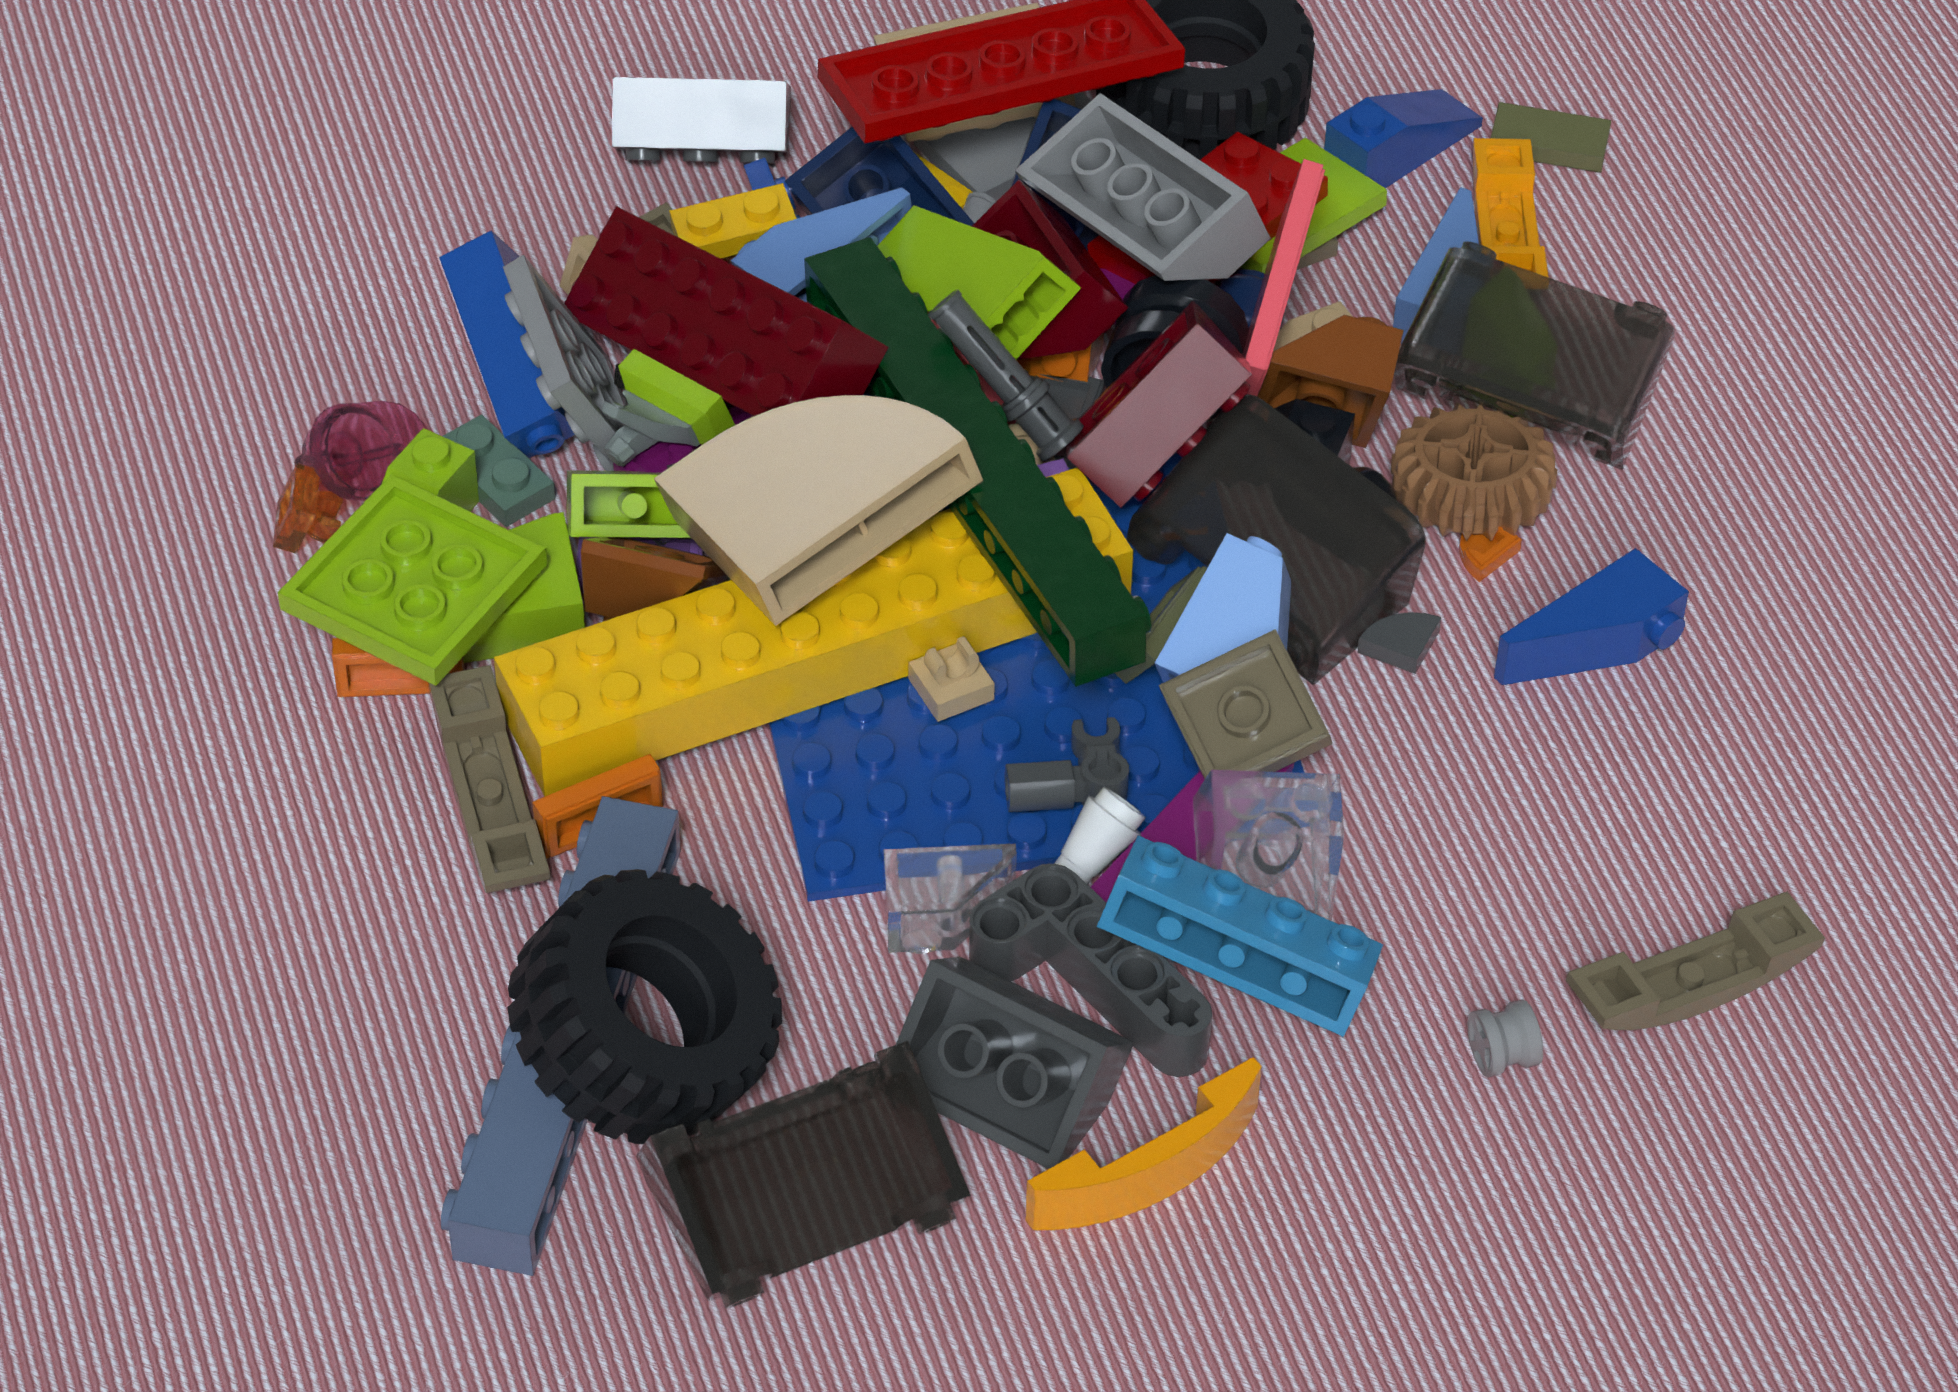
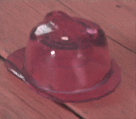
[294,401,427,501]

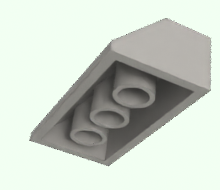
[1015,93,1271,281]

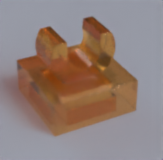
[273,463,343,553]

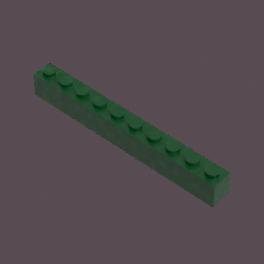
[804,237,1152,687]

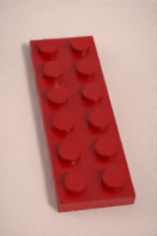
[817,0,1185,144]

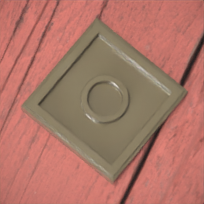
[1159,629,1333,800]

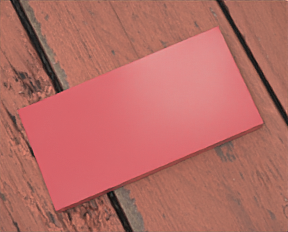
[1223,159,1325,424]

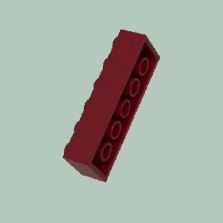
[564,206,889,416]

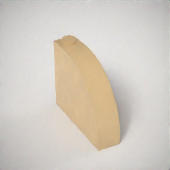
[654,395,983,626]

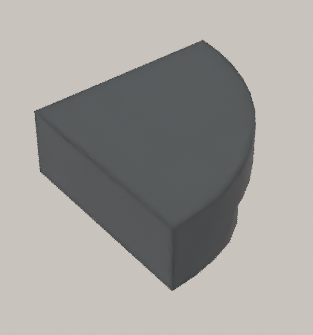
[1357,612,1441,674]

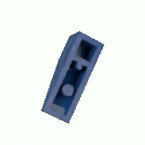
[1324,89,1483,188]
[1494,548,1689,685]

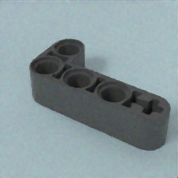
[969,864,1212,1077]

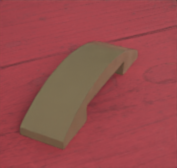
[428,665,550,893]
[1566,891,1825,1030]

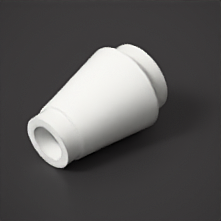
[1054,786,1146,884]

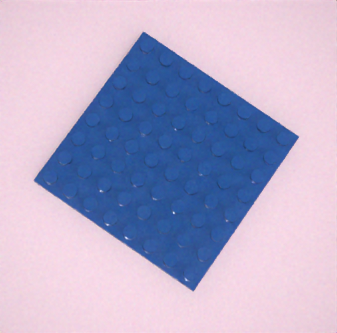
[768,450,1319,902]

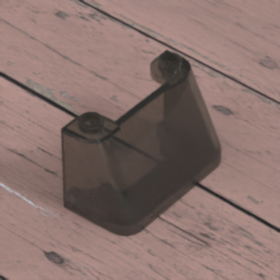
[1394,241,1675,470]
[1126,394,1426,685]
[636,1041,971,1309]

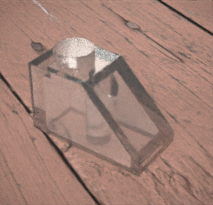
[883,843,1017,954]

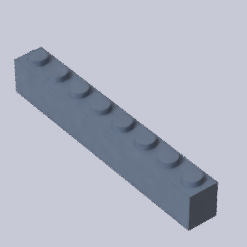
[441,796,681,1276]

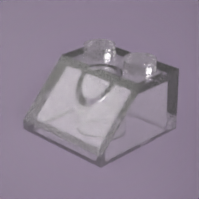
[1193,770,1344,921]

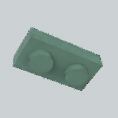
[443,414,555,527]

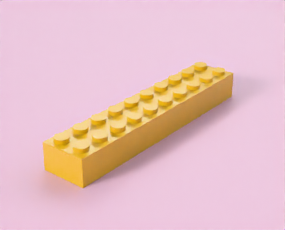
[494,467,1133,797]

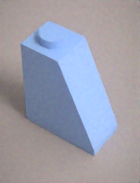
[1155,533,1291,683]

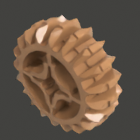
[1391,402,1558,541]

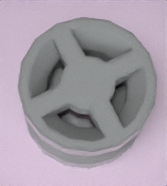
[1467,999,1543,1078]

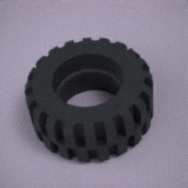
[1096,0,1315,160]
[507,869,782,1145]

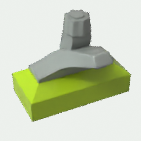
[602,349,735,467]

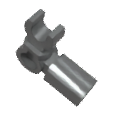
[1004,717,1129,812]

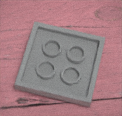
[503,255,627,471]

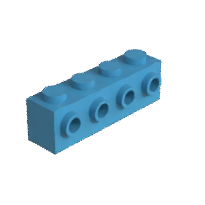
[1097,835,1384,1037]

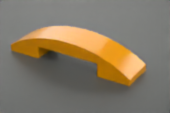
[1472,138,1549,292]
[1025,1057,1262,1230]

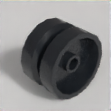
[1101,275,1249,422]

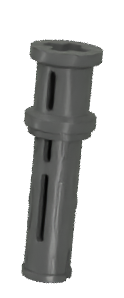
[928,290,1084,461]

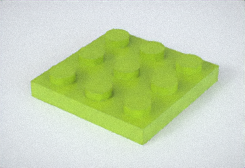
[277,474,547,686]

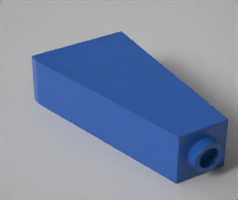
[439,230,575,458]

